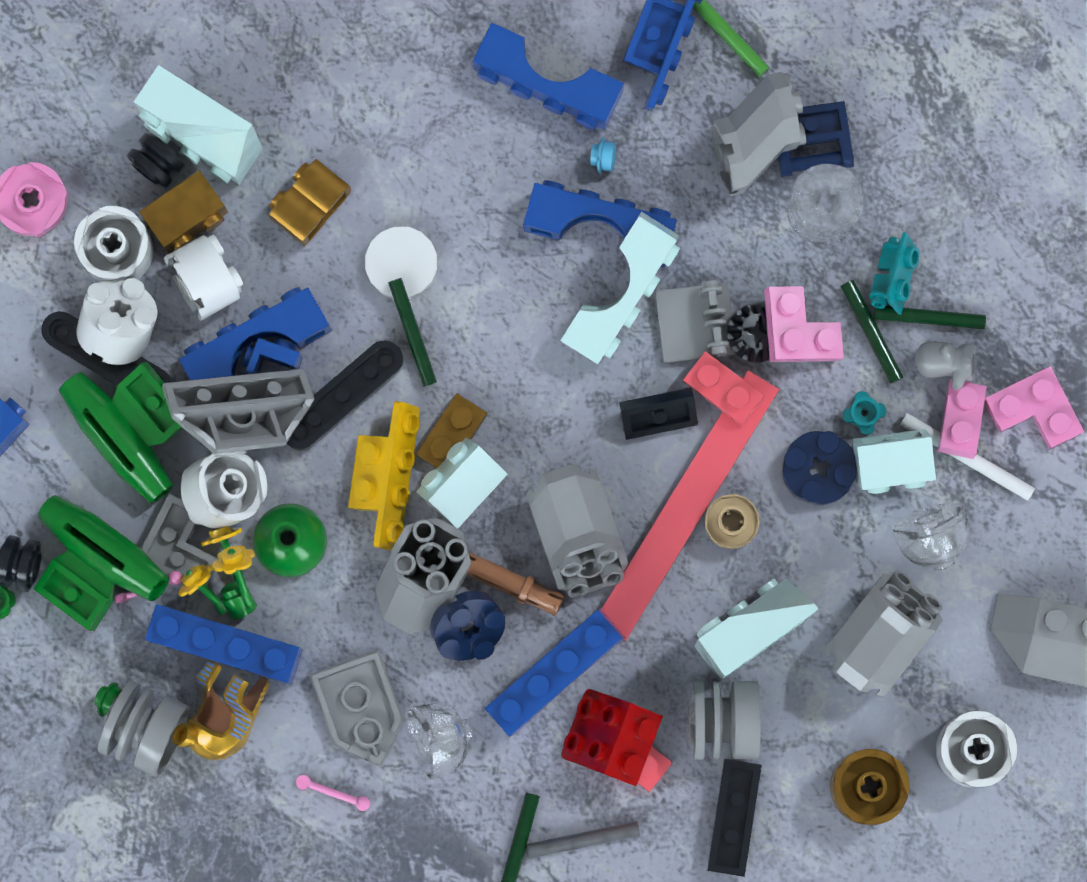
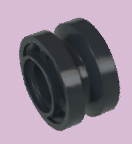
[126,133,185,188]
[0,535,42,592]

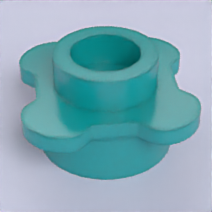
[842,391,887,435]

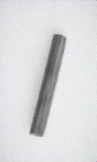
[527,821,640,858]

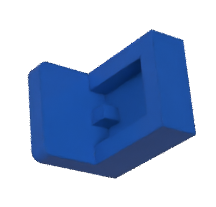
[243,338,303,374]

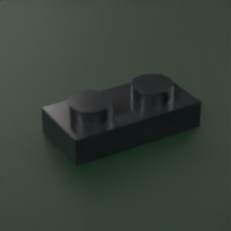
[619,388,698,440]

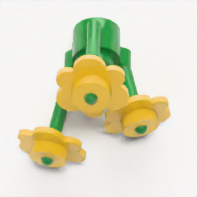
[178,526,257,620]

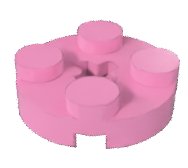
[0,162,69,237]

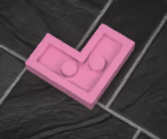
[764,286,844,362]
[984,366,1084,450]

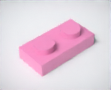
[937,379,987,459]

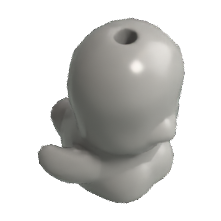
[915,341,976,390]

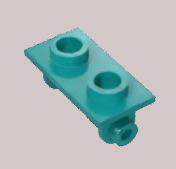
[869,232,919,315]

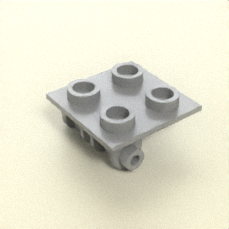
[655,280,736,363]

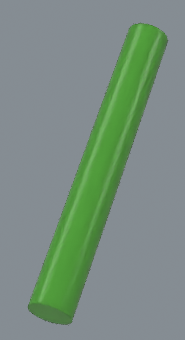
[693,0,770,78]

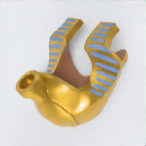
[172,660,270,760]

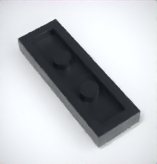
[707,759,762,877]

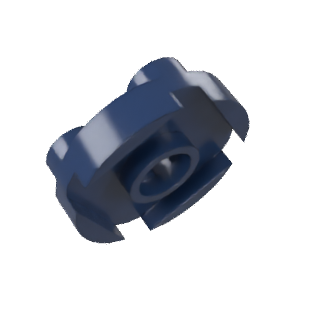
[782,431,857,506]
[430,591,505,661]

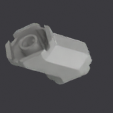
[711,72,806,196]
[526,464,628,598]
[375,517,472,635]
[824,571,943,697]

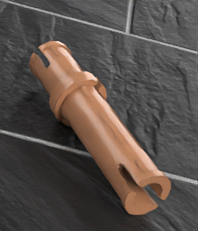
[466,551,565,617]

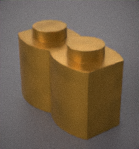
[269,159,351,247]

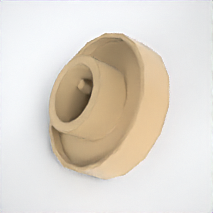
[704,494,760,550]

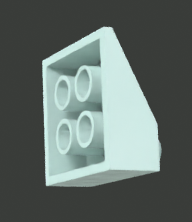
[134,65,263,185]
[694,578,819,682]

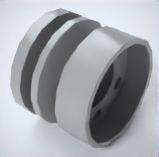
[98,680,190,777]
[687,681,760,759]

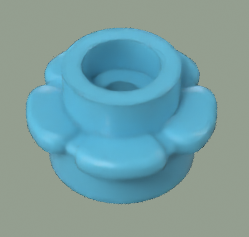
[590,138,616,174]

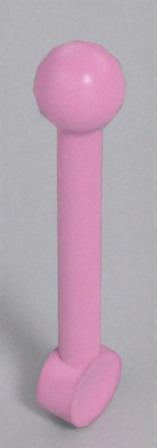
[114,571,183,604]
[296,775,370,811]

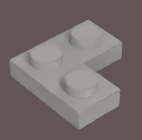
[141,493,217,592]

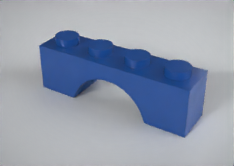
[473,22,624,130]
[523,180,677,268]
[179,287,332,380]
[145,604,303,685]
[485,609,625,737]

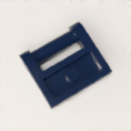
[778,101,854,177]

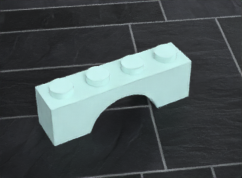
[560,211,680,364]

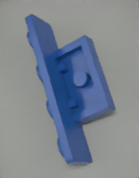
[622,0,702,111]

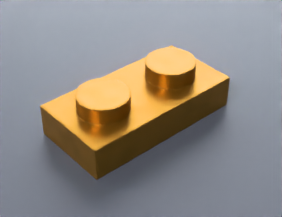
[416,393,488,469]

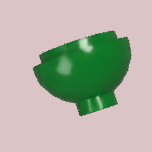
[253,503,327,578]

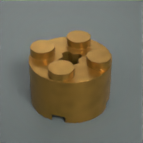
[830,749,910,825]

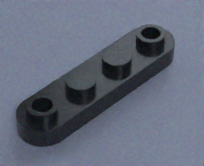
[41,311,173,386]
[287,340,404,451]

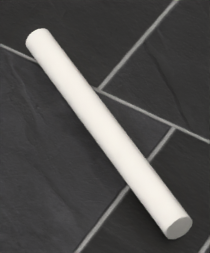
[900,413,1035,501]

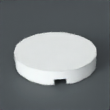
[365,226,438,299]

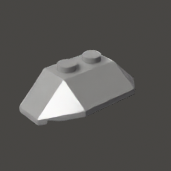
[162,369,314,454]
[990,593,1087,688]

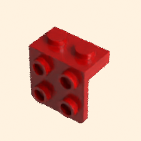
[561,689,663,786]

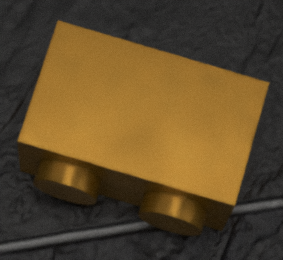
[139,170,228,254]

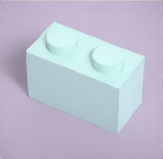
[852,429,936,494]
[416,437,508,529]

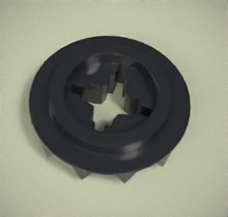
[727,304,770,363]

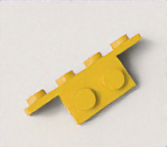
[348,401,420,552]

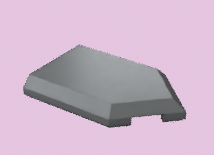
[309,649,404,768]

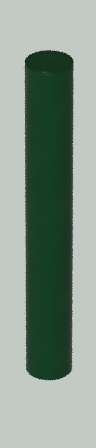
[388,278,437,387]
[840,280,904,384]
[874,306,986,329]
[501,792,540,882]

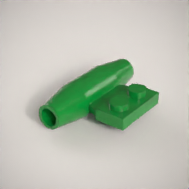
[58,362,183,504]
[34,495,169,631]

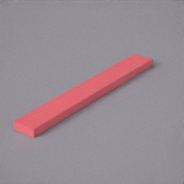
[602,370,779,641]

